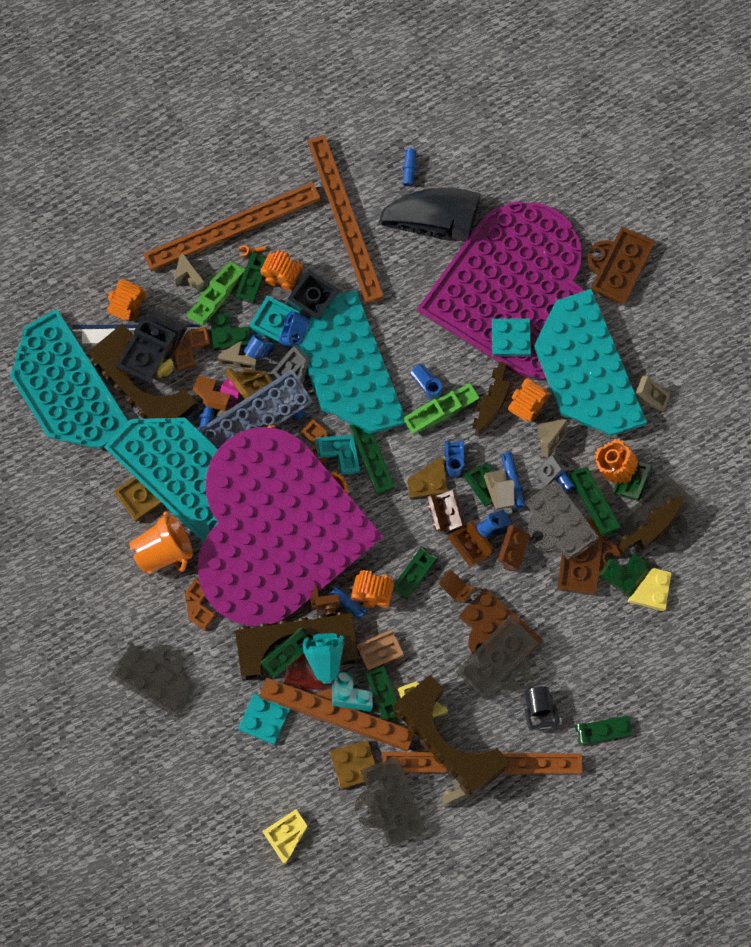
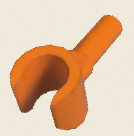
[239,245,266,259]

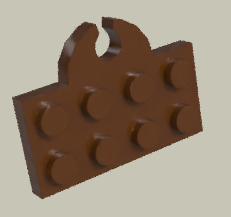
[587,227,655,306]
[557,515,620,596]
[458,588,543,669]

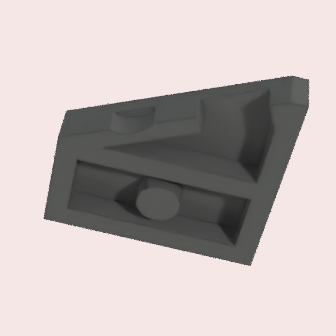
[272,345,310,385]

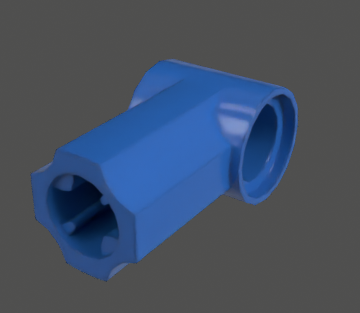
[410,363,443,401]

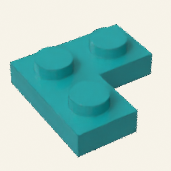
[315,435,360,475]
[332,671,373,712]

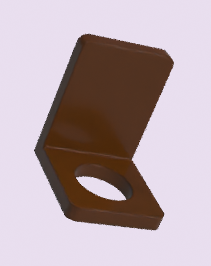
[438,570,476,603]

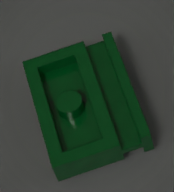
[612,461,653,502]
[464,462,493,507]

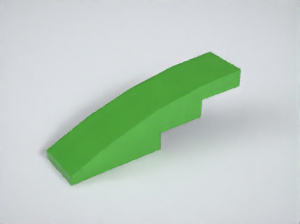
[187,261,245,326]
[403,383,480,434]

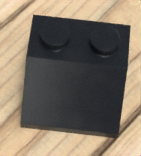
[287,269,340,320]

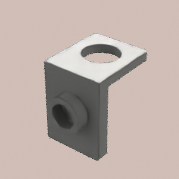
[536,455,575,486]

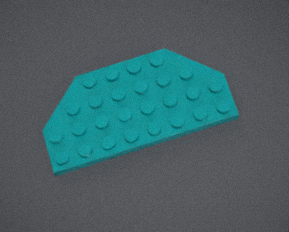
[534,289,647,437]
[298,290,406,434]
[10,309,128,450]
[104,418,219,543]

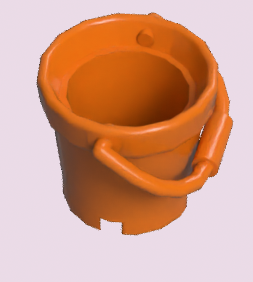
[130,512,193,575]

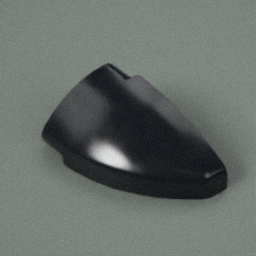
[379,187,481,242]

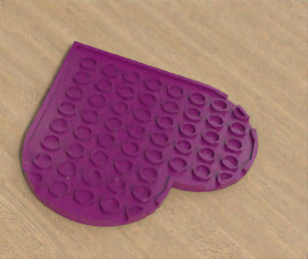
[417,201,584,380]
[198,427,383,626]

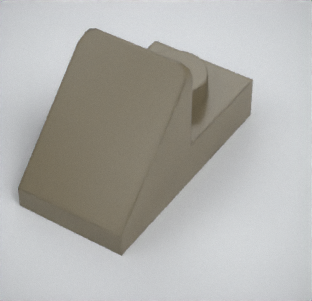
[174,253,205,292]
[218,342,258,371]
[636,376,670,411]
[537,419,568,458]
[484,470,514,510]
[441,779,470,808]

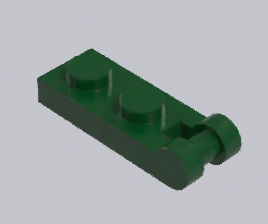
[236,252,267,304]
[393,546,438,600]
[260,627,313,678]
[365,666,399,722]
[575,715,633,746]

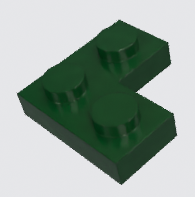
[210,311,251,350]
[599,554,651,597]

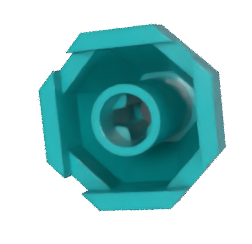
[303,633,345,683]

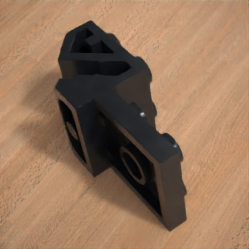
[116,309,187,385]

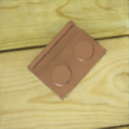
[357,630,404,671]

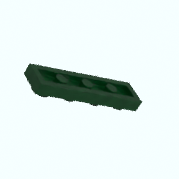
[349,425,395,495]
[570,467,620,537]

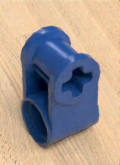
[279,310,309,348]
[244,334,275,360]
[445,440,465,478]
[477,510,513,538]

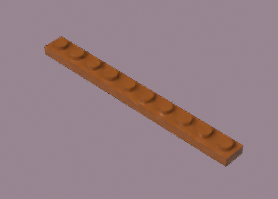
[308,135,384,304]
[143,182,320,272]
[382,752,582,775]

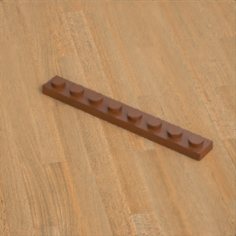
[259,678,414,752]

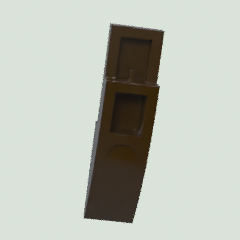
[472,362,510,436]
[619,496,683,554]

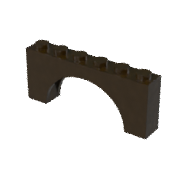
[88,323,198,419]
[235,612,359,680]
[394,675,510,798]

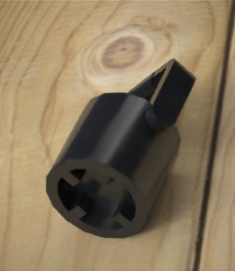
[524,686,560,731]

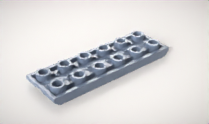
[199,370,313,449]

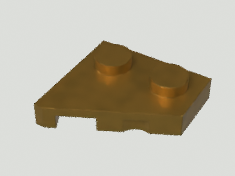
[225,368,273,399]
[407,458,448,499]

